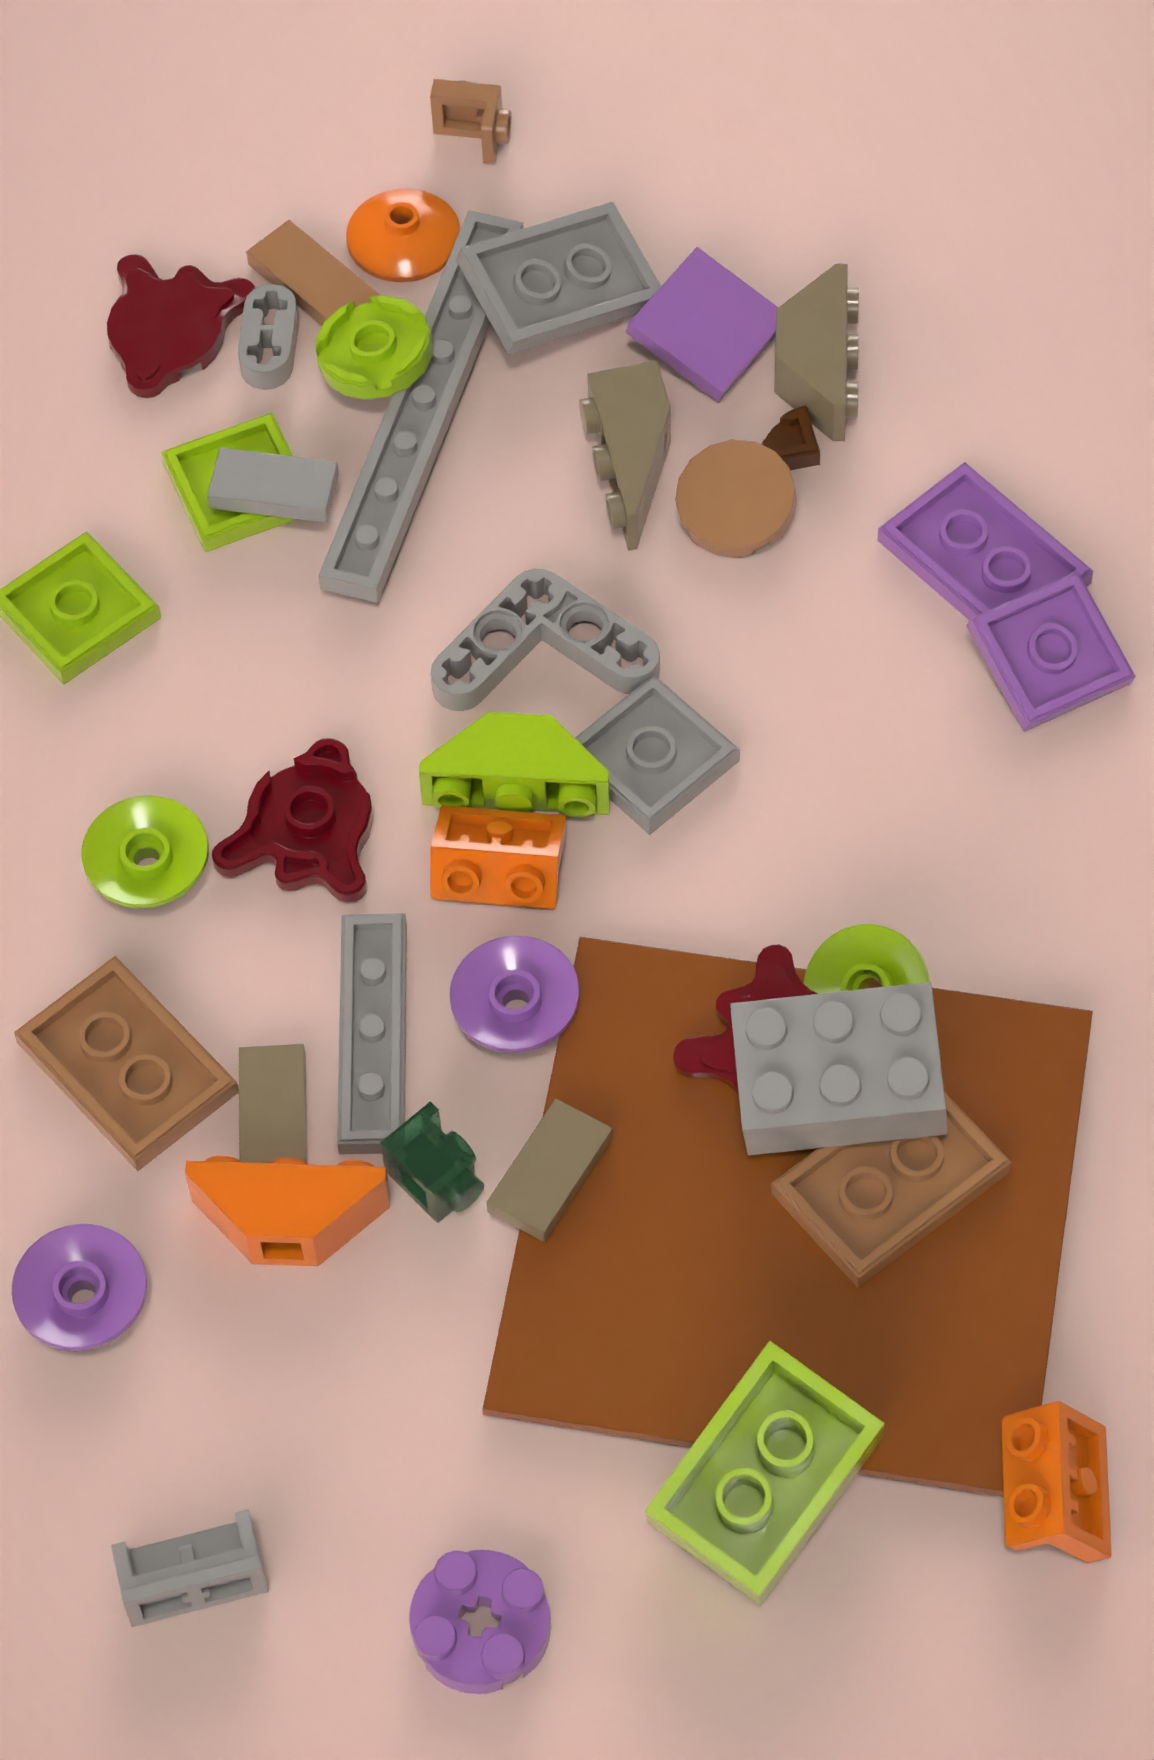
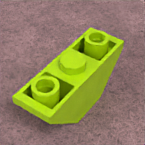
[419,712,610,817]

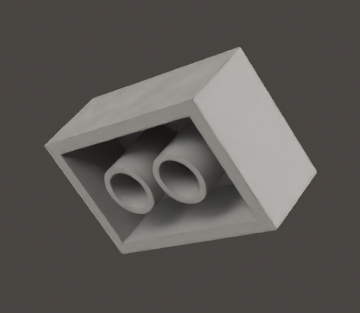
[730,982,948,1155]

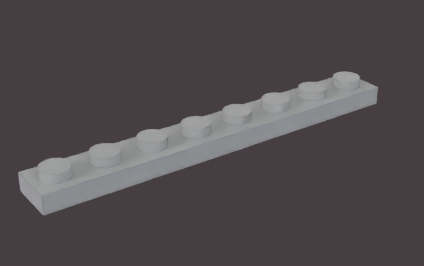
[318,210,523,603]

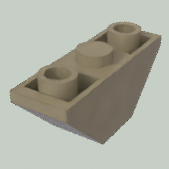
[774,264,859,441]

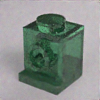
[380,1101,484,1223]

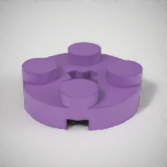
[409,1550,551,1694]

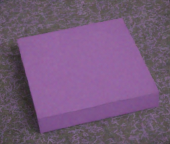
[625,247,778,402]
[967,571,1136,732]

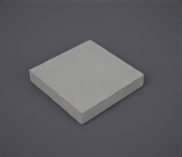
[575,674,740,835]

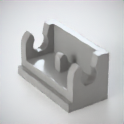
[111,1510,268,1627]

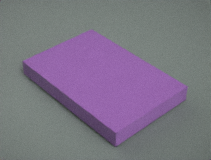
[877,462,1093,620]

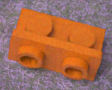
[430,805,566,909]
[1002,1401,1112,1563]

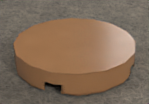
[675,439,797,557]

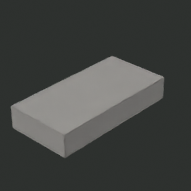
[207,447,339,523]

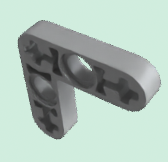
[430,569,660,711]

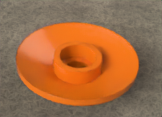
[346,189,460,282]

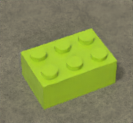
[644,1341,885,1606]

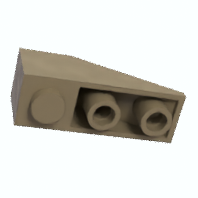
[579,360,671,551]

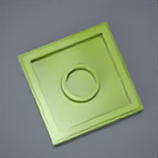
[161,412,297,552]
[0,531,161,685]

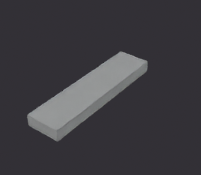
[337,913,407,1155]

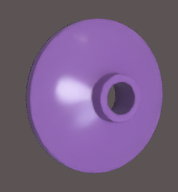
[450,936,580,1053]
[12,1224,147,1351]

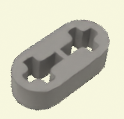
[238,284,299,390]

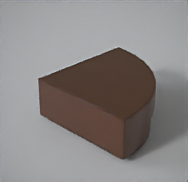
[762,406,820,471]

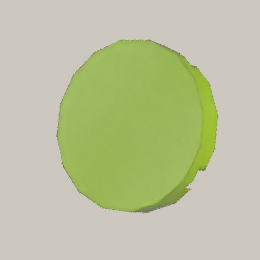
[315,295,433,400]

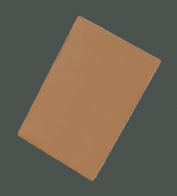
[14,956,239,1171]
[771,1092,1012,1288]

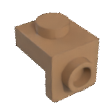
[430,79,512,164]

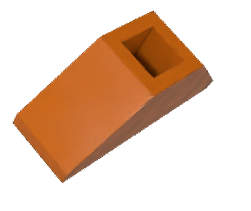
[185,1155,391,1266]

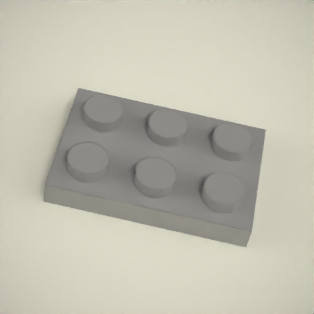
[456,201,661,355]

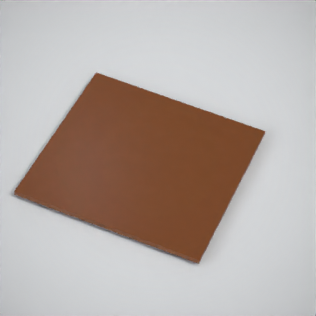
[483,937,1093,1497]

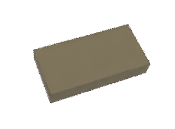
[239,1044,307,1163]
[486,1098,613,1243]

